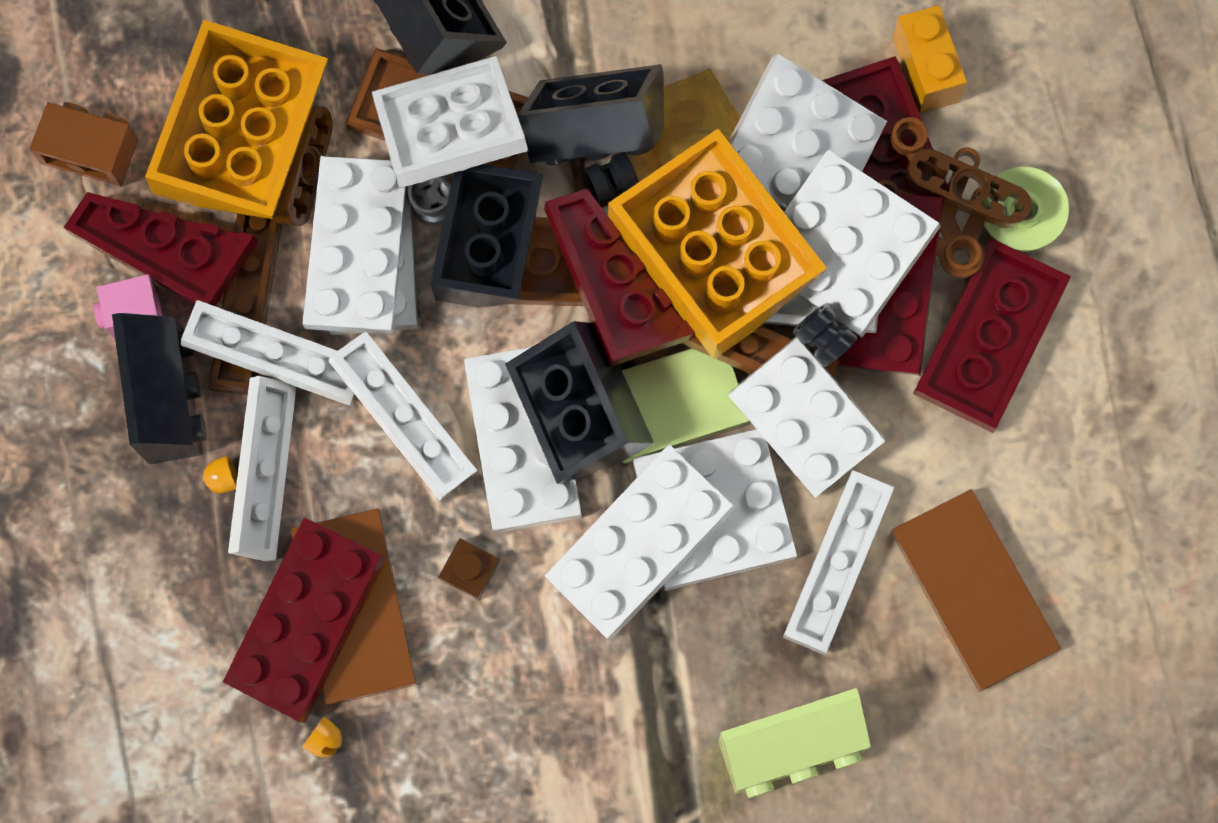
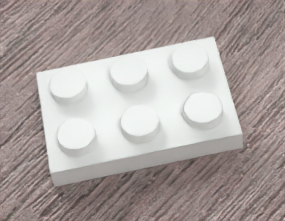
[728,337,885,498]

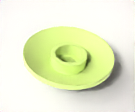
[981,167,1069,252]

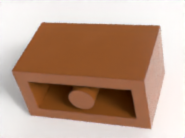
[29,102,138,187]

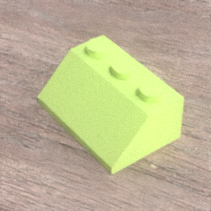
[718,688,871,799]

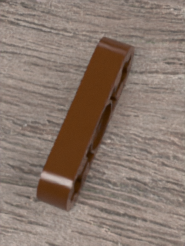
[273,106,333,226]
[906,149,1031,229]

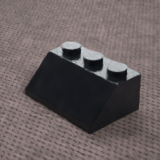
[373,0,507,74]
[517,64,664,165]
[430,164,543,308]
[112,313,207,465]
[505,321,654,484]

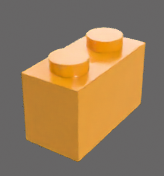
[892,5,967,114]

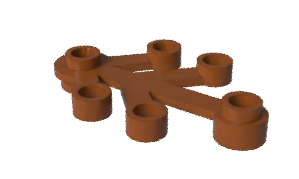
[878,117,998,278]

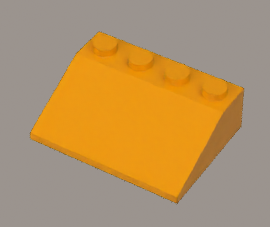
[145,19,328,219]
[608,129,827,359]

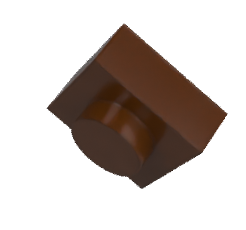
[438,538,500,601]

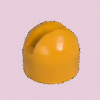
[203,455,238,494]
[302,717,342,758]

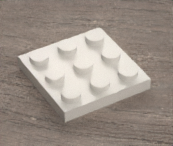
[728,54,887,212]
[372,56,528,188]
[784,150,941,337]
[633,429,797,591]

